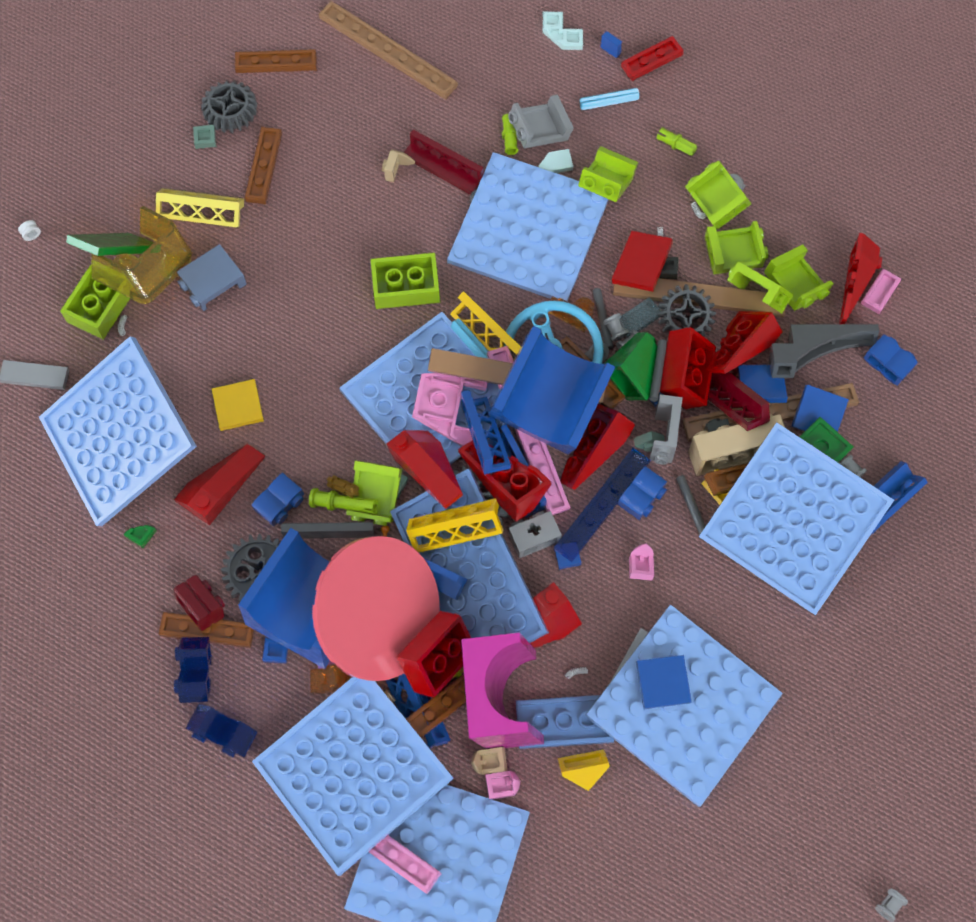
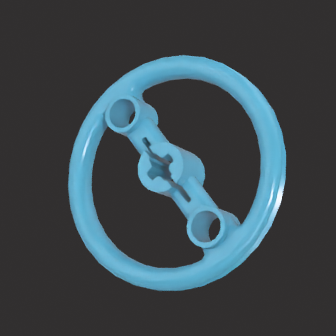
[504,301,604,364]

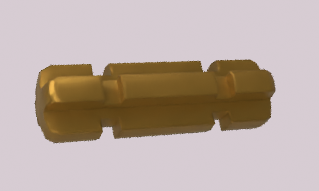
[326,475,359,498]

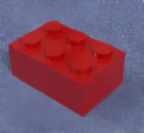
[660,327,716,409]
[396,611,471,698]

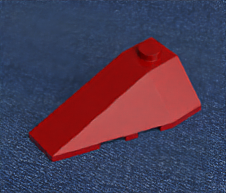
[707,311,783,374]
[560,404,635,490]
[386,430,463,509]
[458,440,552,522]
[174,443,265,526]
[530,582,582,648]

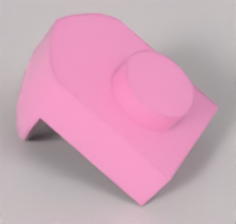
[629,543,654,581]
[485,771,521,800]

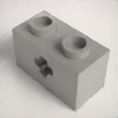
[508,511,562,559]

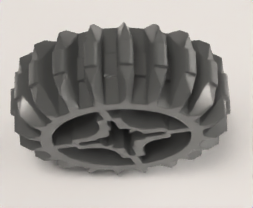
[201,79,257,134]
[657,284,716,337]

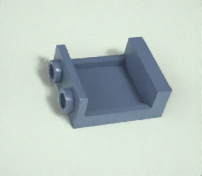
[177,244,247,311]

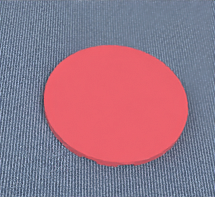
[312,536,440,681]

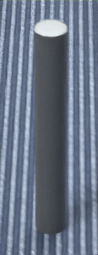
[593,288,614,350]
[649,340,667,402]
[676,475,706,535]

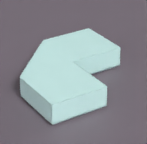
[543,12,583,50]
[538,149,573,173]

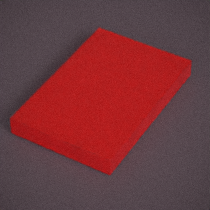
[612,231,672,292]

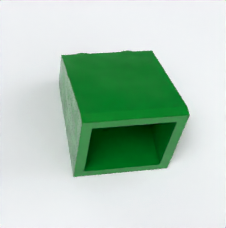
[604,332,666,400]

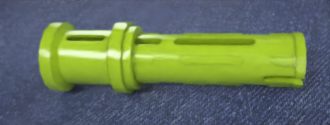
[309,488,378,514]

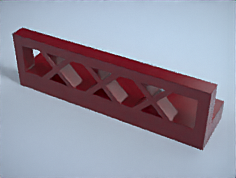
[403,129,484,196]
[708,372,770,431]

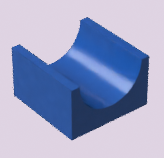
[488,326,615,455]
[238,528,330,669]

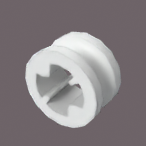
[18,220,41,241]

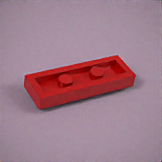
[621,36,684,81]

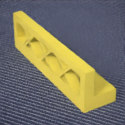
[156,188,244,227]

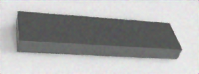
[281,522,374,539]

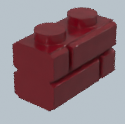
[173,575,225,631]

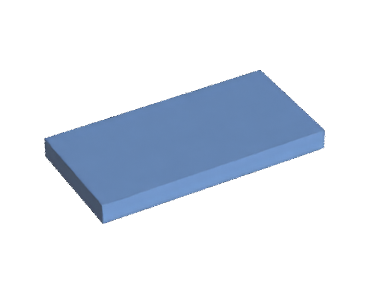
[516,695,614,749]

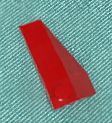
[839,233,882,324]

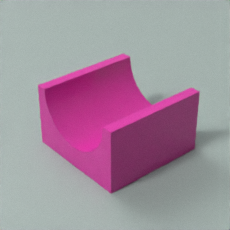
[462,632,544,749]

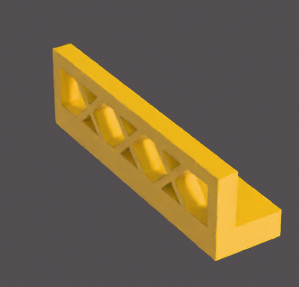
[450,291,521,360]
[406,498,503,553]

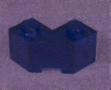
[174,637,212,703]
[185,703,258,758]

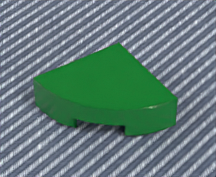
[123,525,157,548]

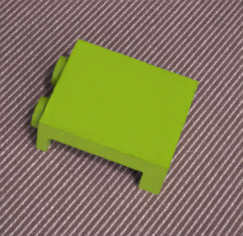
[578,146,638,202]
[685,161,751,230]
[704,221,768,275]
[764,244,834,311]
[727,261,793,314]
[346,460,403,526]

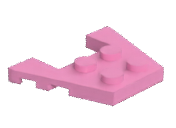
[412,373,488,446]

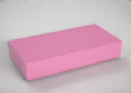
[861,269,901,314]

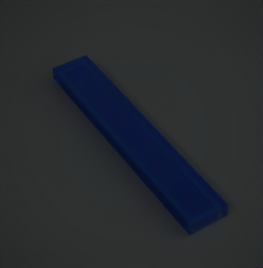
[553,447,651,562]

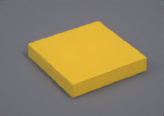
[212,379,264,431]

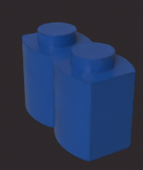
[864,335,918,386]
[617,466,667,520]
[252,473,304,527]

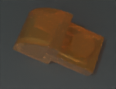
[310,664,352,694]

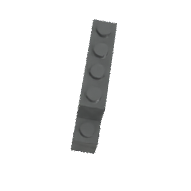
[769,324,880,378]

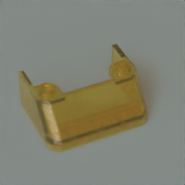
[91,206,192,304]

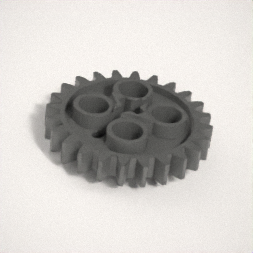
[221,534,279,603]

